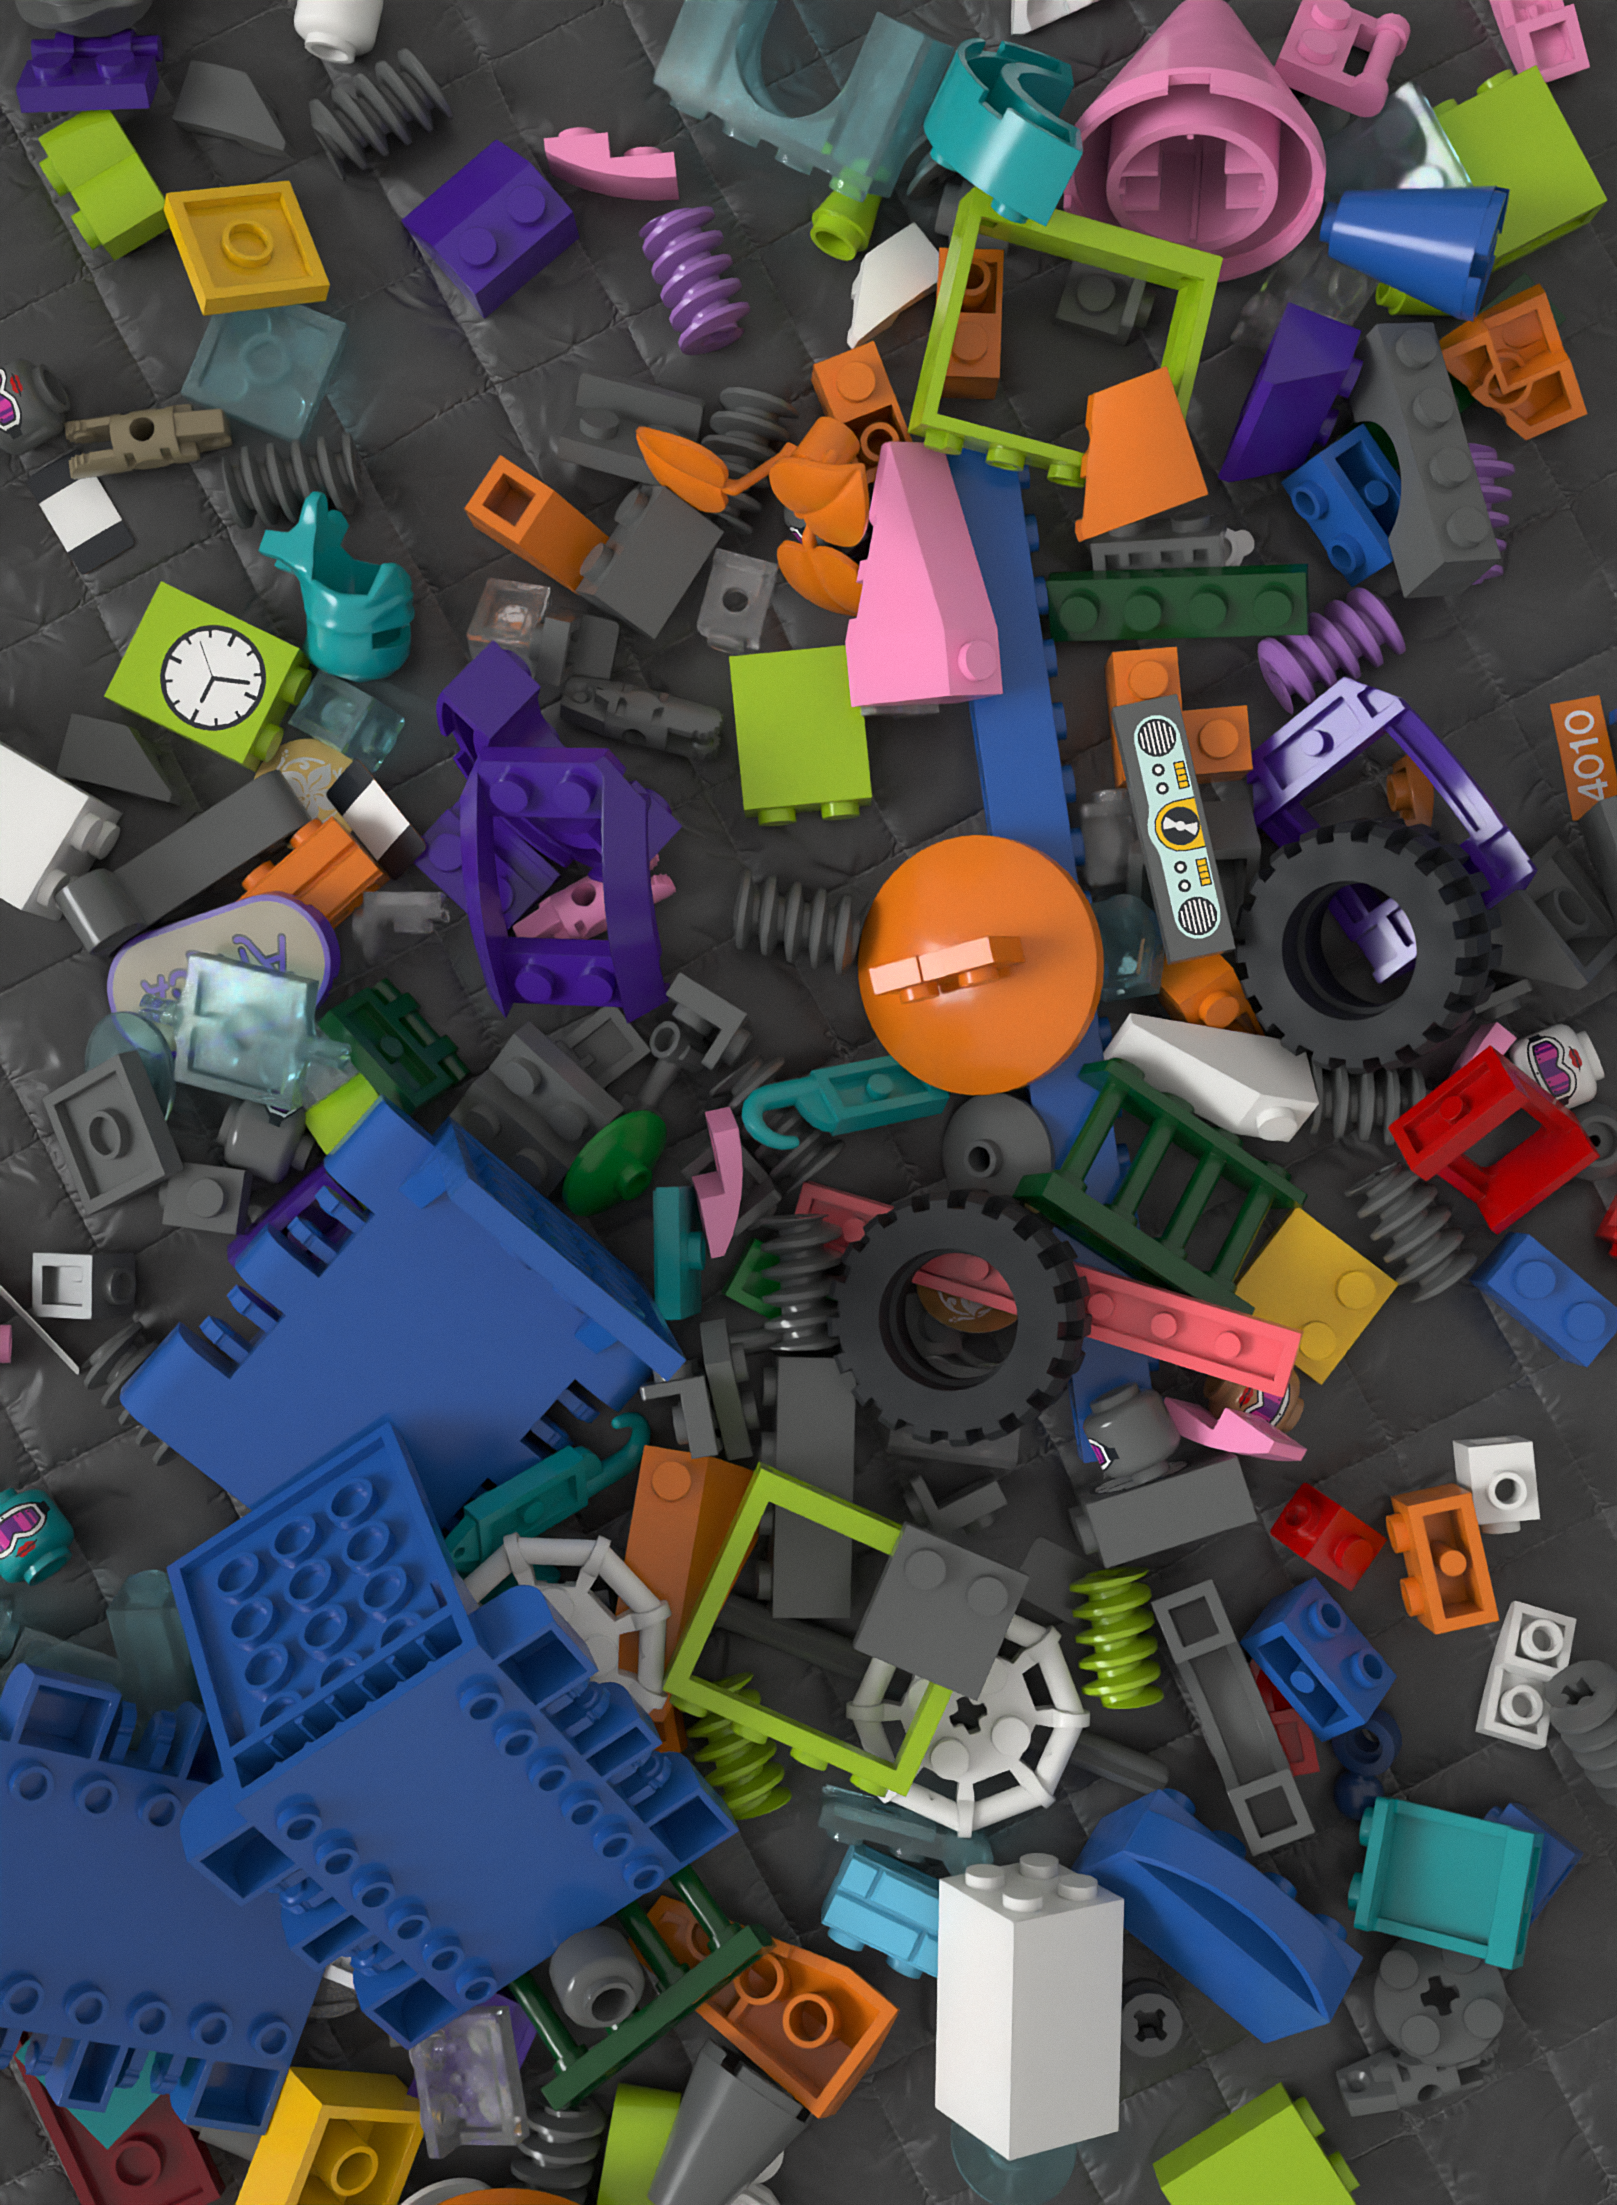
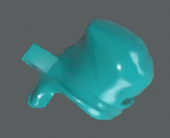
[258,491,415,683]

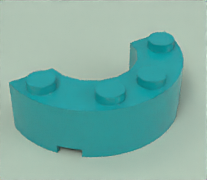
[923,38,1083,226]

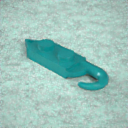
[741,1055,953,1150]
[445,1412,651,1565]

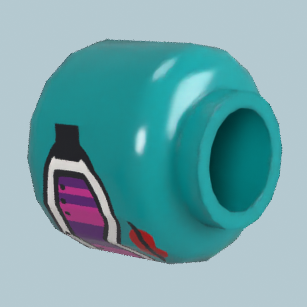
[0,1488,75,1586]

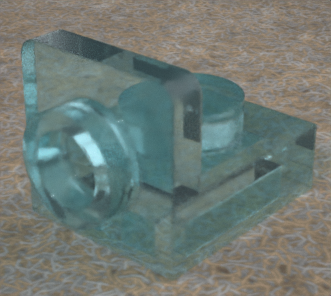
[288,669,405,773]

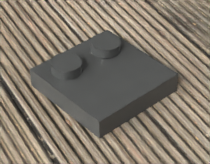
[42,1050,184,1216]
[852,1521,1030,1701]

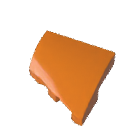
[1439,283,1588,440]
[1075,366,1208,542]

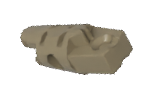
[64,404,233,479]

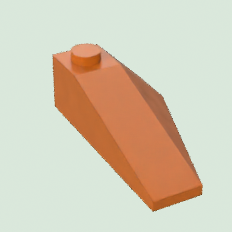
[615,1445,759,1723]
[628,1895,900,2119]

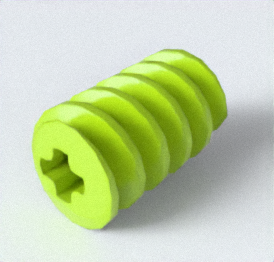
[1068,1566,1164,1709]
[679,1671,793,1820]

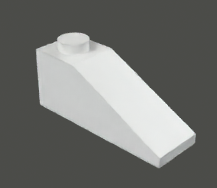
[1103,1013,1319,1142]

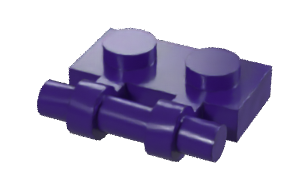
[16,29,163,113]

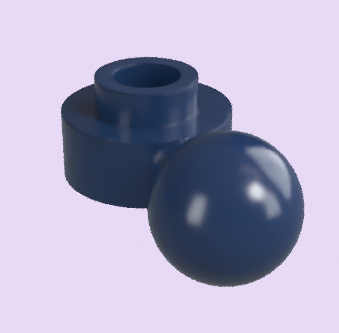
[1332,1708,1402,1821]

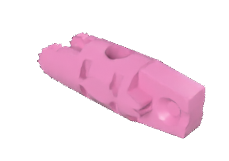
[512,853,676,940]

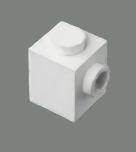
[1453,1435,1540,1534]

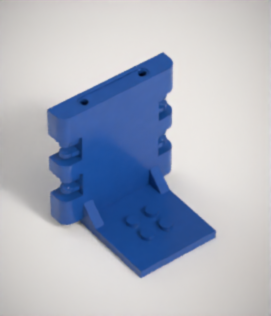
[119,1094,686,1540]
[166,1421,740,2051]
[0,1663,326,2136]

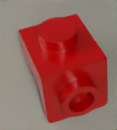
[1270,1483,1388,1591]

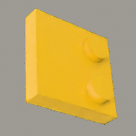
[163,180,330,316]
[1234,1208,1398,1385]

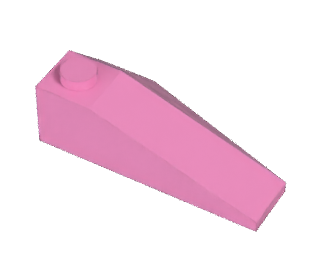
[845,442,1003,707]

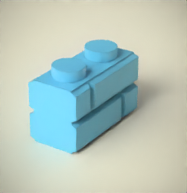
[821,1840,939,1979]

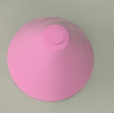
[1063,0,1326,283]

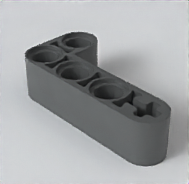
[53,770,312,959]

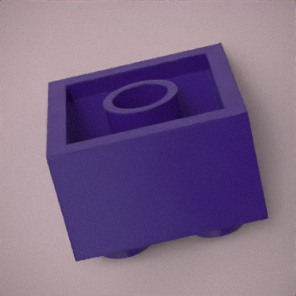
[401,139,580,319]
[1217,302,1363,483]

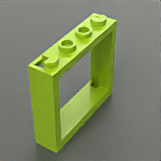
[907,186,1223,488]
[662,1461,953,1797]

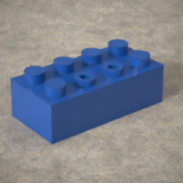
[1070,1788,1363,2044]

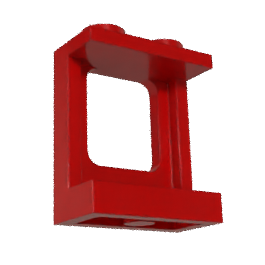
[1388,1045,1600,1235]

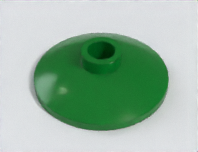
[562,1110,667,1217]

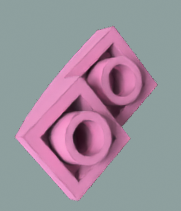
[544,127,679,201]

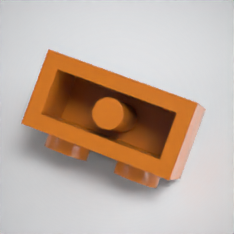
[1386,1483,1500,1634]

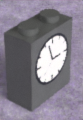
[1068,1446,1257,1568]

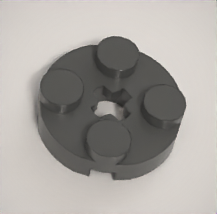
[1372,1938,1506,2067]

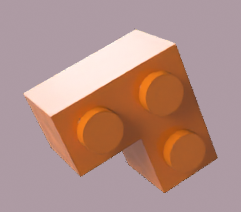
[1104,647,1253,791]

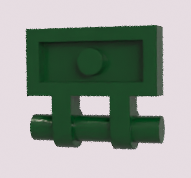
[317,977,472,1117]

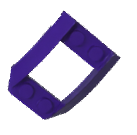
[1247,677,1538,984]
[460,746,670,1024]

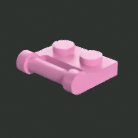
[1274,0,1411,118]

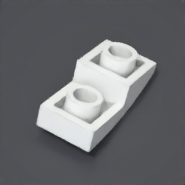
[1475,1601,1576,1750]

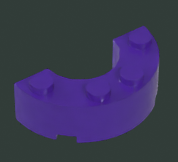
[436,640,682,883]

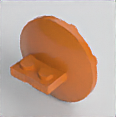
[858,835,1104,1095]

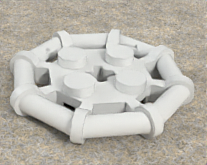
[463,1532,672,1714]
[846,1614,1090,1838]

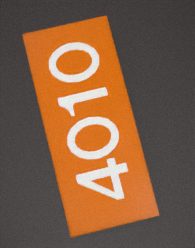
[1550,695,1617,821]

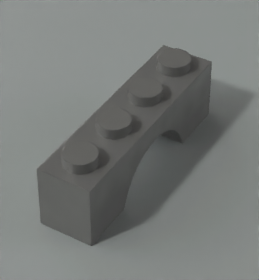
[1349,322,1501,598]
[1151,1579,1316,1856]

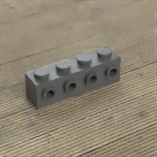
[755,1352,856,1618]

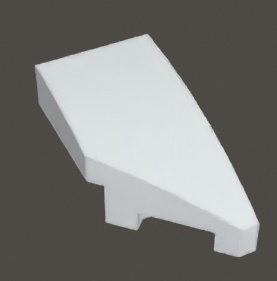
[847,222,939,349]

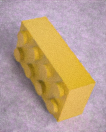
[235,2067,432,2205]

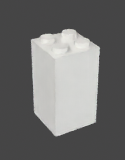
[0,741,123,921]
[935,1853,1124,2161]

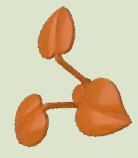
[635,417,870,616]

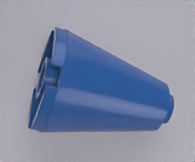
[1319,185,1510,322]

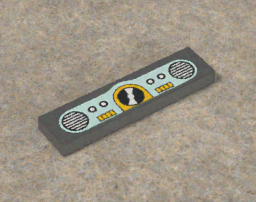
[1111,694,1235,965]

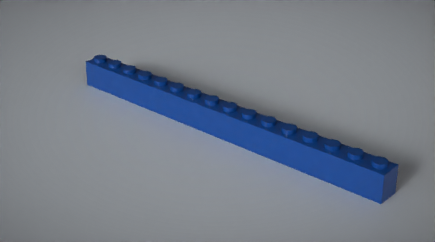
[946,432,1164,1463]

